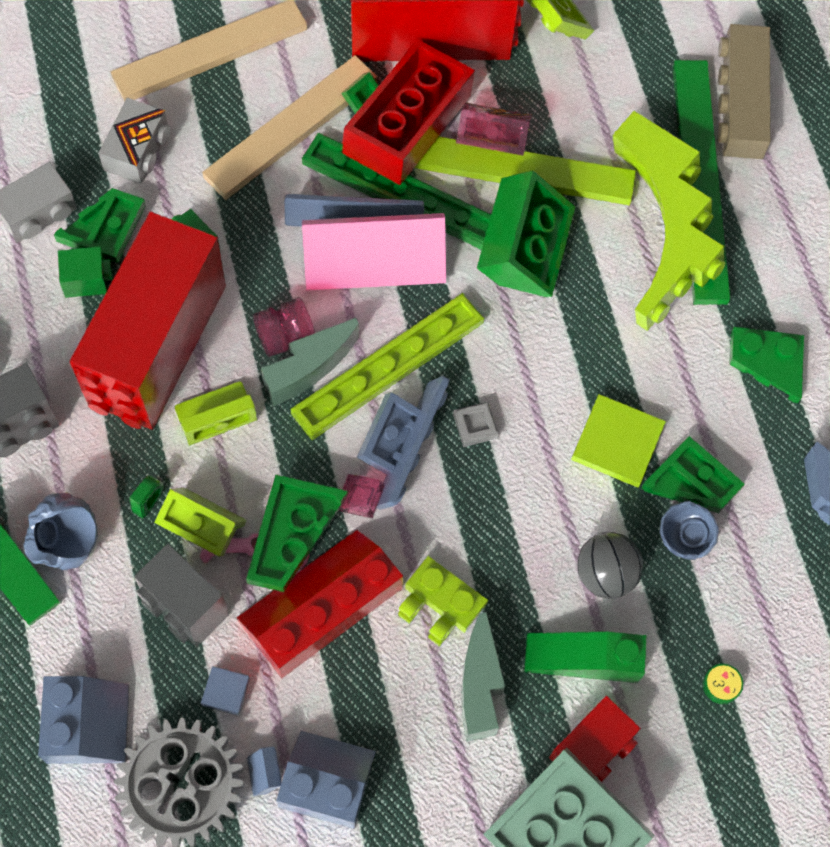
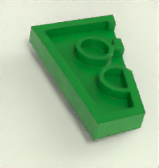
[246,474,348,592]

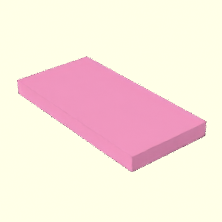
[302,213,446,290]

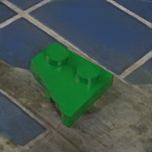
[729,327,804,403]
[641,436,745,514]

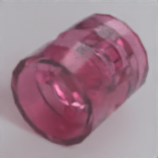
[252,297,315,357]

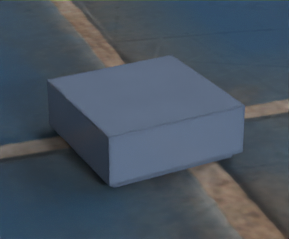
[201,666,250,716]
[247,747,282,796]

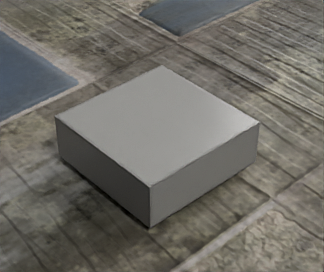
[453,402,499,447]

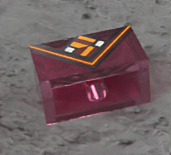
[456,102,532,156]

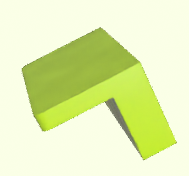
[174,382,257,446]
[154,487,247,557]

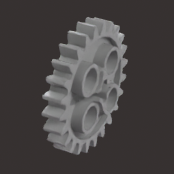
[114,718,245,847]

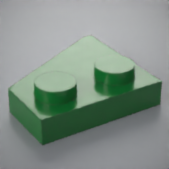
[54,188,146,263]

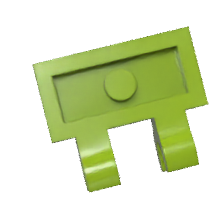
[398,556,488,647]

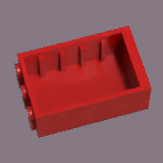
[351,0,524,62]
[70,211,226,430]

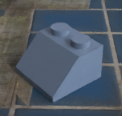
[38,676,129,764]
[276,731,376,829]

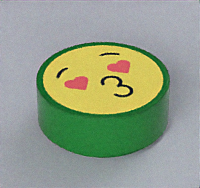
[703,664,743,704]

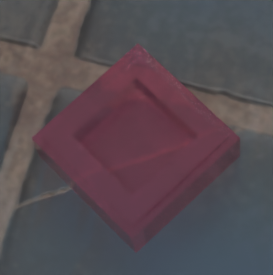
[339,474,385,519]

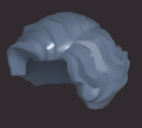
[23,492,98,570]

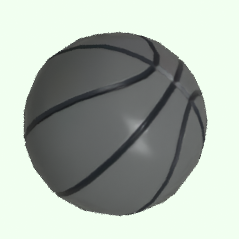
[577,532,644,599]

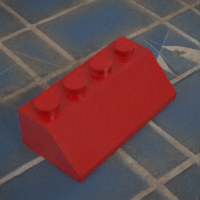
[236,530,403,679]

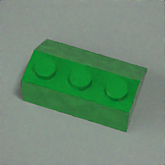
[477,170,575,297]

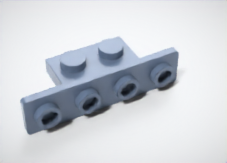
[284,194,424,227]
[357,376,450,510]

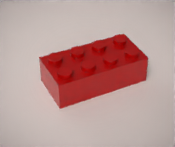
[342,39,475,185]

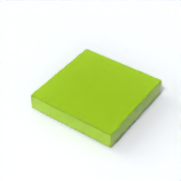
[571,394,666,488]

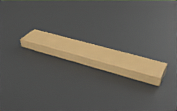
[110,0,307,102]
[202,56,377,200]

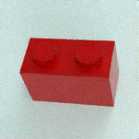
[549,695,641,782]

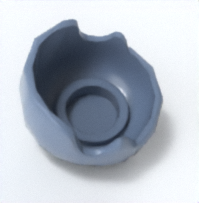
[659,501,719,560]

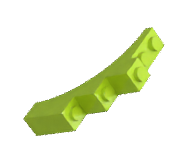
[613,111,725,331]

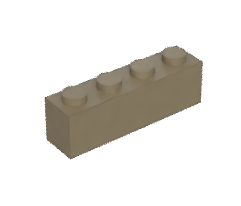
[717,24,771,159]

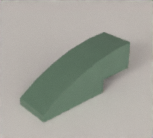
[261,318,359,407]
[461,612,505,742]

